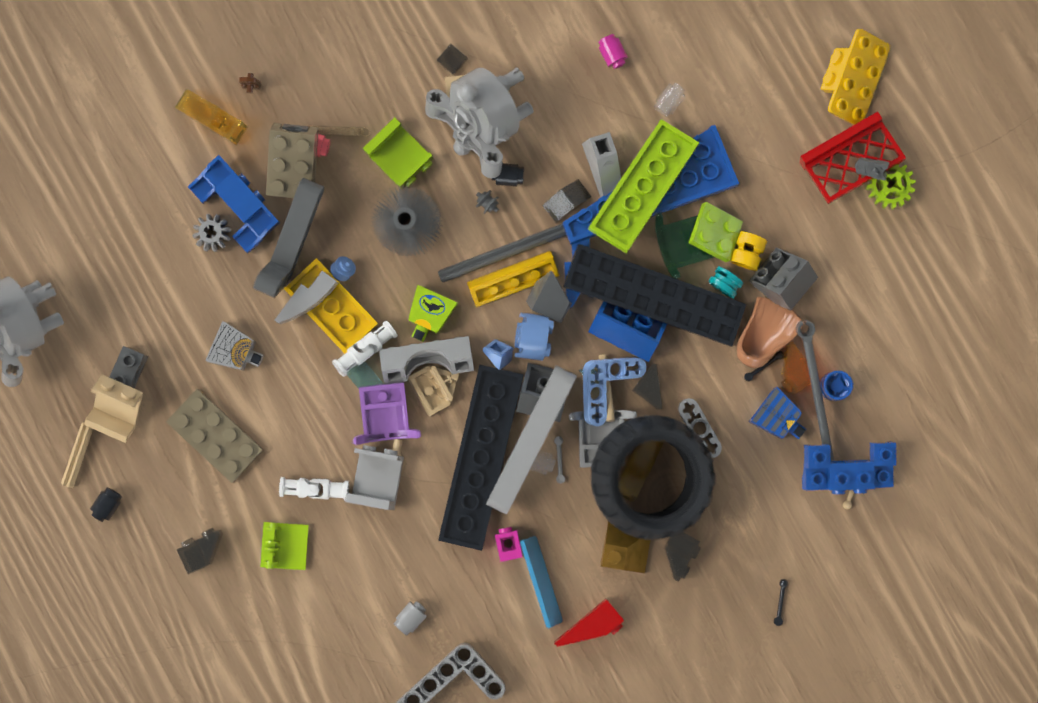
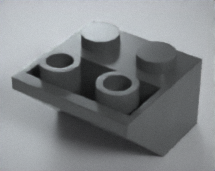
[749,248,818,311]

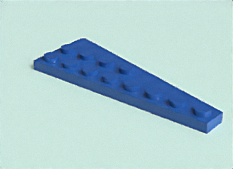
[563,125,739,245]

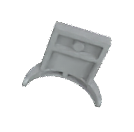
[569,410,637,468]

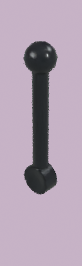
[744,351,784,381]
[773,579,788,626]

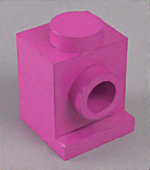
[495,527,523,562]

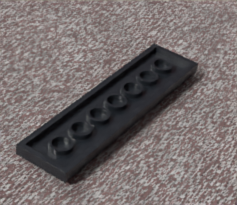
[438,364,523,551]

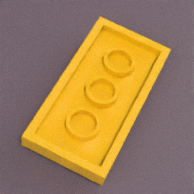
[284,258,378,354]

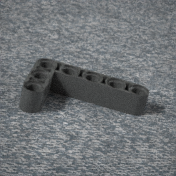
[253,178,325,298]

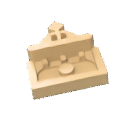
[408,366,459,417]

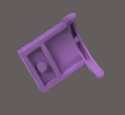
[353,382,421,445]

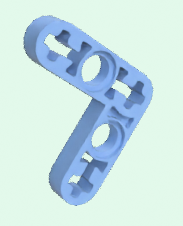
[583,357,647,426]

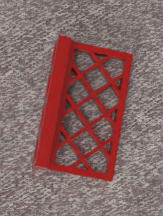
[800,111,906,204]

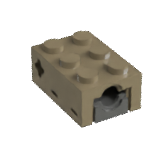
[266,123,319,198]

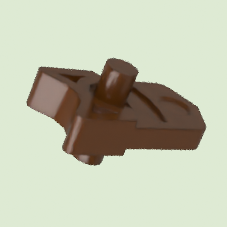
[239,73,261,93]

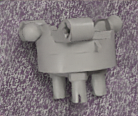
[425,68,534,178]
[0,276,64,387]

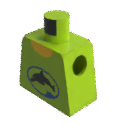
[408,285,458,342]

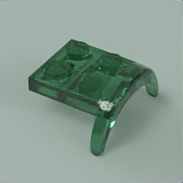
[655,213,716,278]

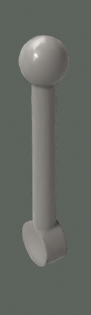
[554,436,565,484]

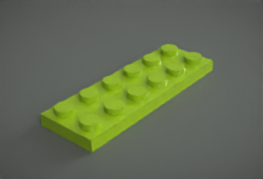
[588,119,699,254]

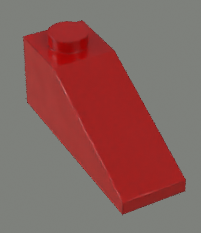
[554,598,624,647]

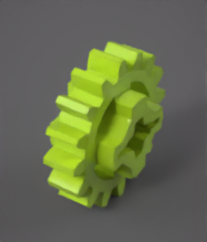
[865,164,916,210]

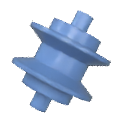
[330,256,356,281]

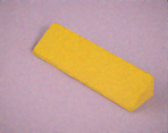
[467,251,560,307]

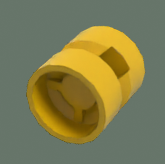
[730,231,768,271]

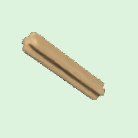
[61,422,93,488]

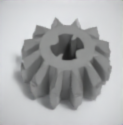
[192,214,231,252]

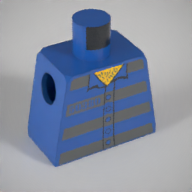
[748,387,806,440]

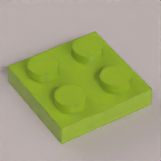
[689,202,743,263]

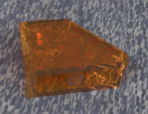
[781,341,811,394]

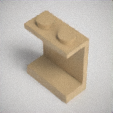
[84,375,143,443]

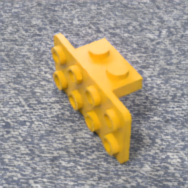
[820,29,890,125]

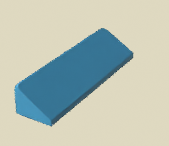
[520,536,563,628]

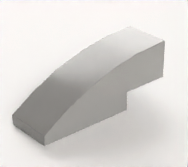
[274,271,339,325]

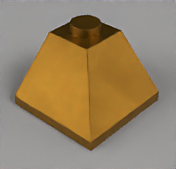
[600,521,651,573]

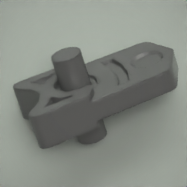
[855,158,890,181]

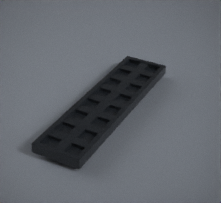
[563,244,747,347]

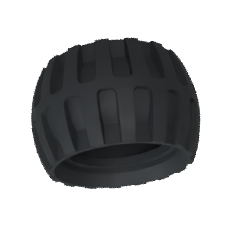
[591,415,715,540]

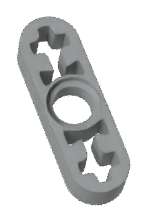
[678,399,722,458]

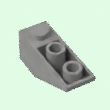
[582,132,621,197]

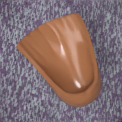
[736,297,804,368]

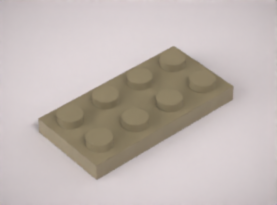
[166,389,263,483]

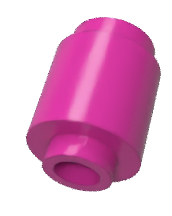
[598,34,628,69]

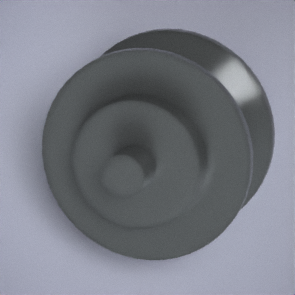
[476,190,499,214]

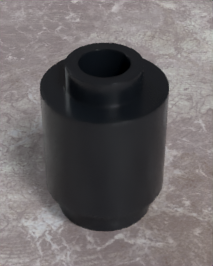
[492,163,524,187]
[90,487,122,522]

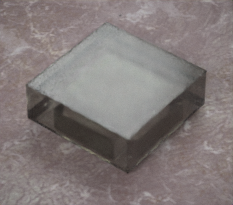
[436,44,468,76]

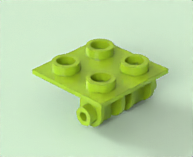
[260,522,309,570]

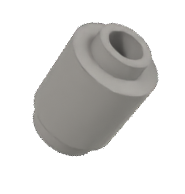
[394,601,427,635]

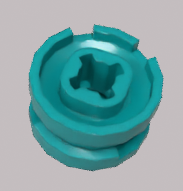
[708,266,744,299]

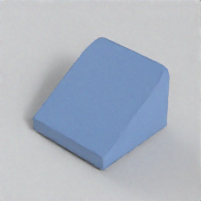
[482,339,514,370]

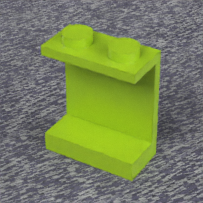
[363,117,433,189]

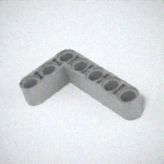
[395,643,505,703]

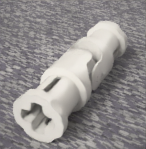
[332,321,398,377]
[279,477,349,501]

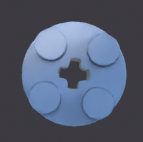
[515,312,553,361]

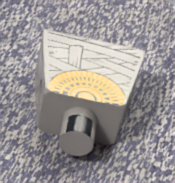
[205,321,264,371]

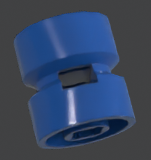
[820,371,853,401]

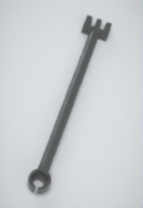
[796,320,834,461]

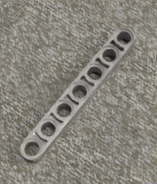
[486,366,576,514]

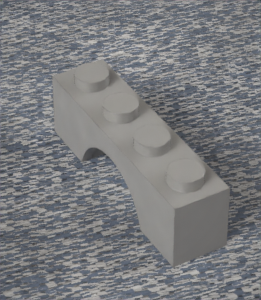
[379,336,474,384]

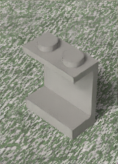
[345,445,404,510]

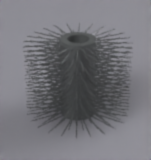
[372,186,443,258]

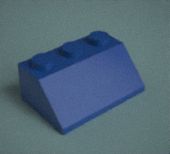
[588,302,667,362]

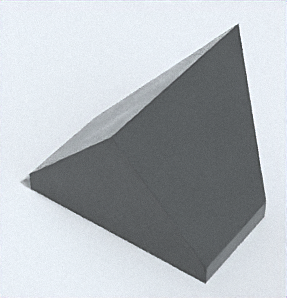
[526,270,572,323]

